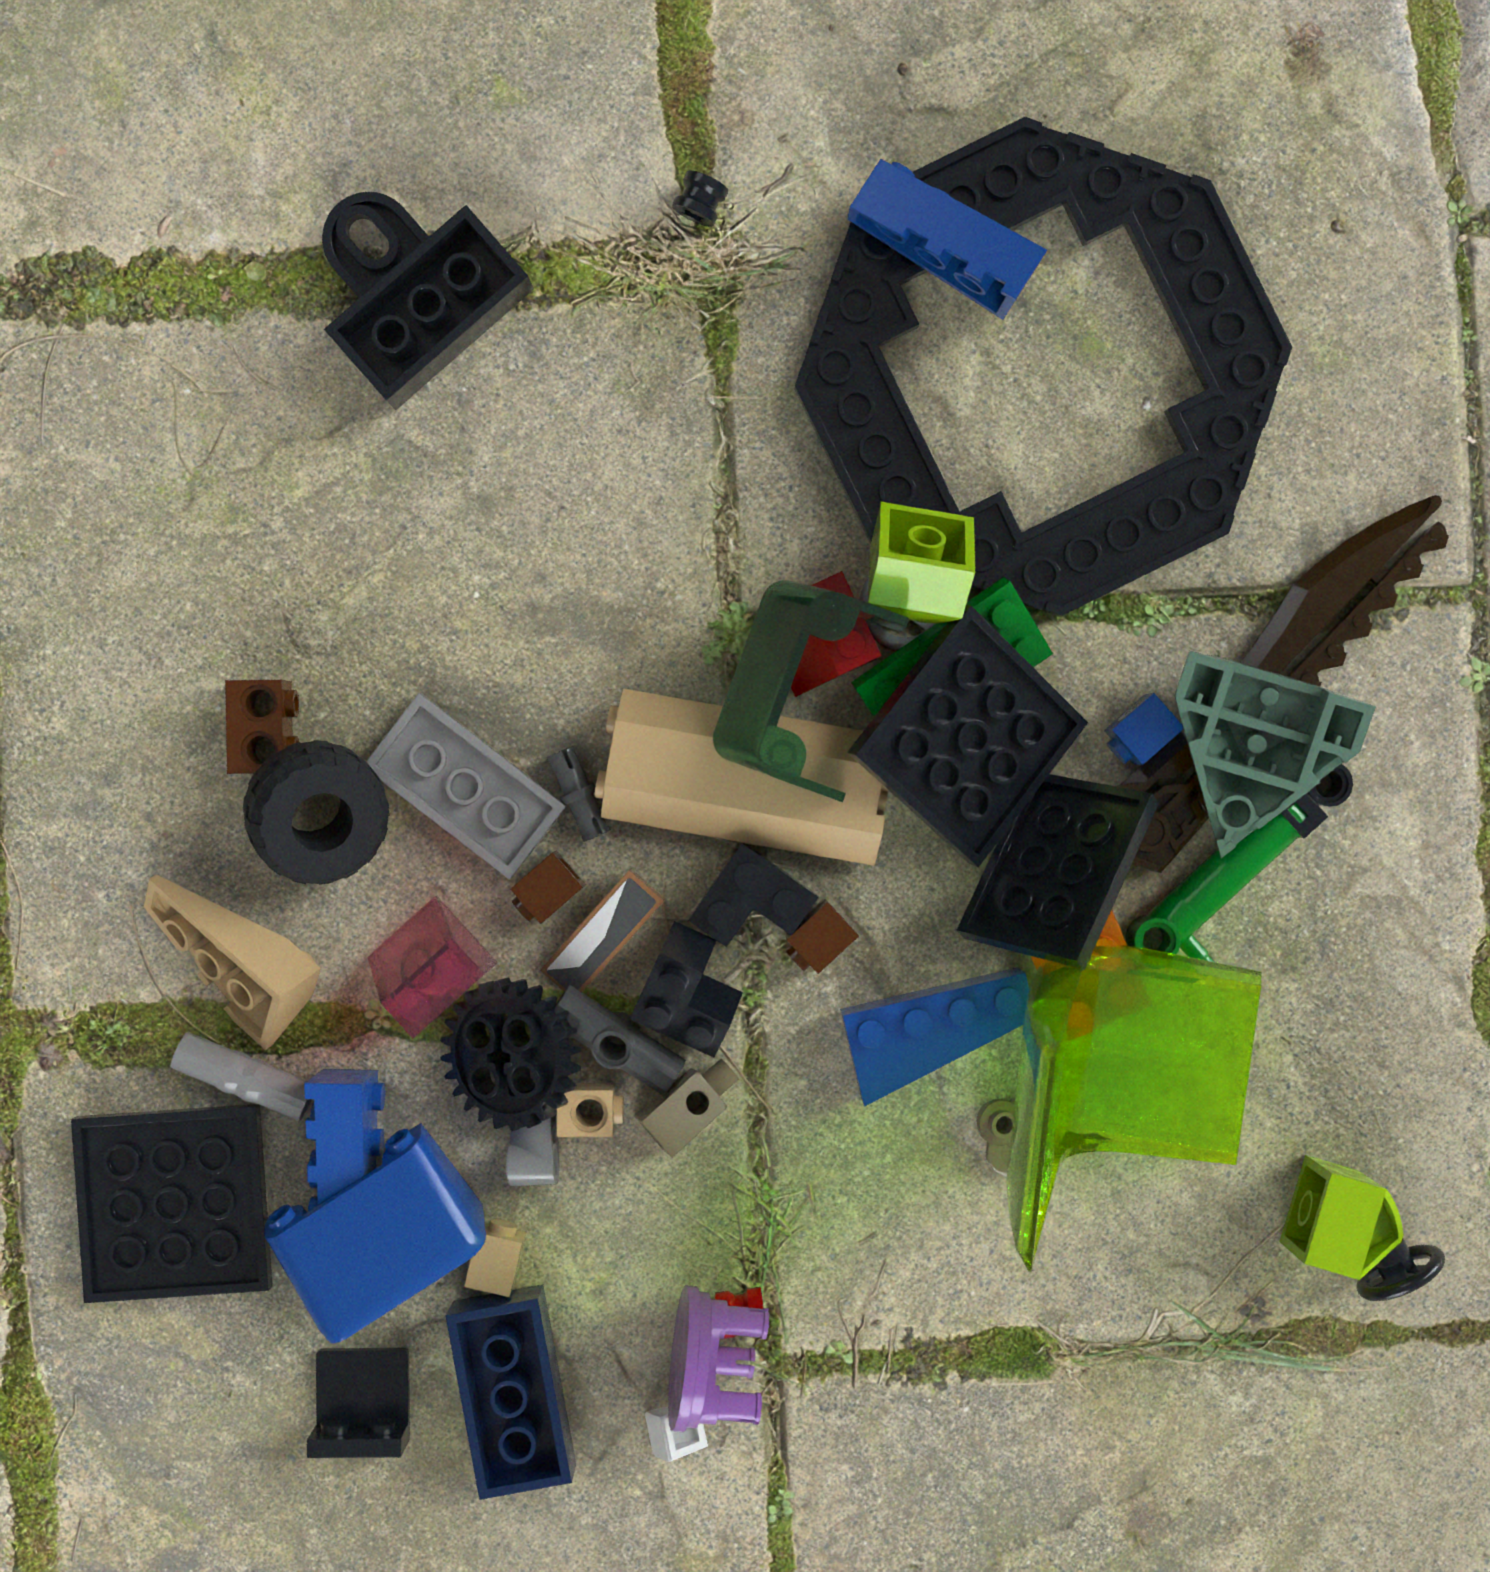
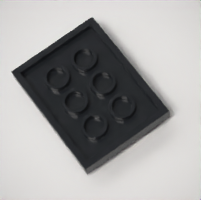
[956,774,1159,970]

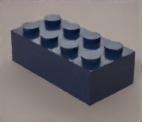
[445,1284,576,1500]

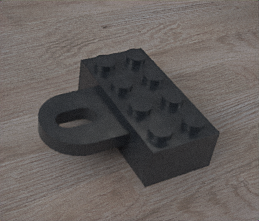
[322,192,534,410]

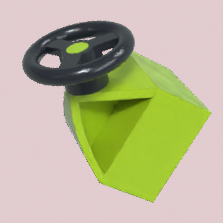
[1279,1155,1445,1301]

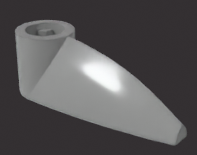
[506,1069,560,1187]

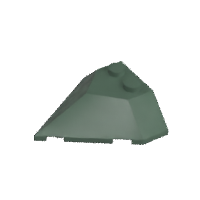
[1174,650,1376,858]

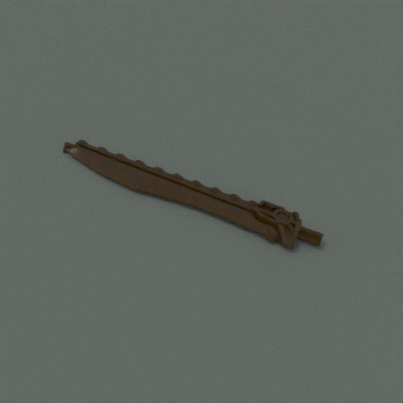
[1117,495,1449,873]

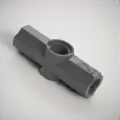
[553,985,686,1095]

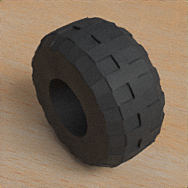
[243,740,390,885]

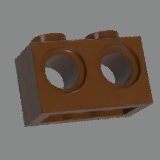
[225,679,299,774]

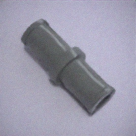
[546,746,610,842]

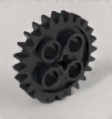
[440,977,581,1131]

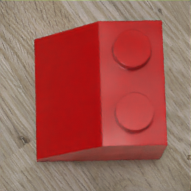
[757,571,882,697]

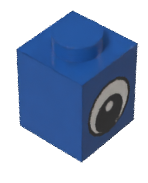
[1104,693,1184,765]

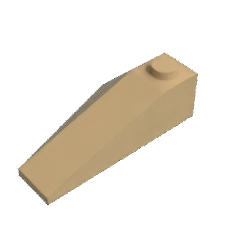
[144,874,321,1050]

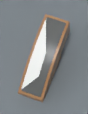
[540,869,665,992]

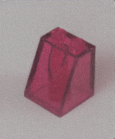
[367,895,498,1039]

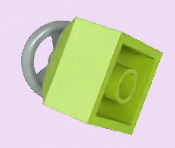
[859,502,975,650]

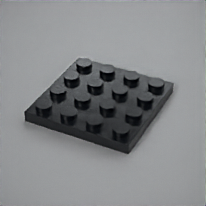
[847,605,1088,868]
[71,1104,273,1303]

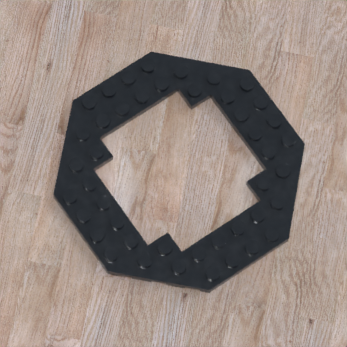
[794,117,1292,617]

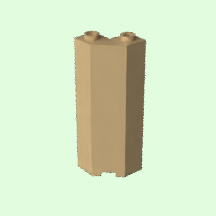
[595,688,888,866]

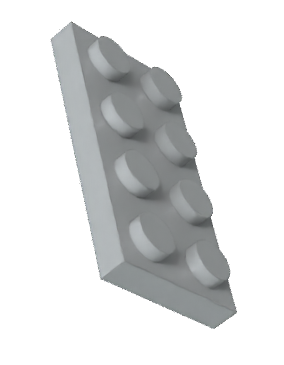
[366,693,567,879]

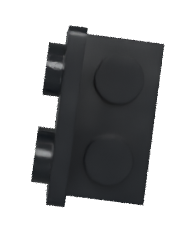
[307,1348,410,1458]

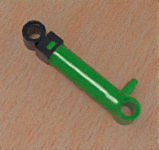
[1126,764,1353,971]

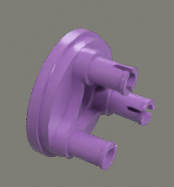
[668,1285,769,1432]

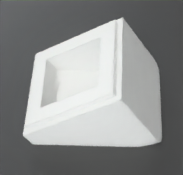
[645,1406,708,1462]

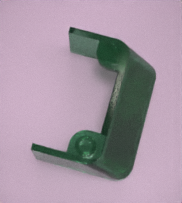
[713,580,909,802]

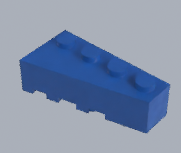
[840,967,1036,1107]
[304,1069,386,1212]

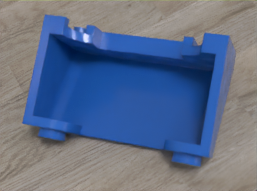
[264,1123,486,1344]

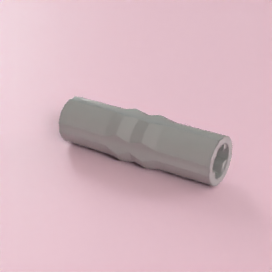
[171,1032,312,1121]

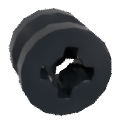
[672,170,728,227]

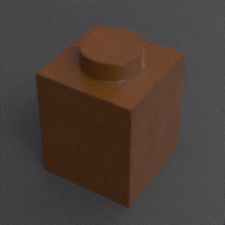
[510,850,586,924]
[785,899,859,974]

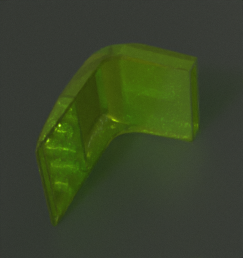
[1006,945,1262,1273]

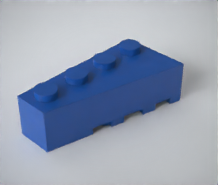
[847,159,1047,320]

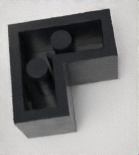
[688,842,819,947]
[630,921,743,1058]

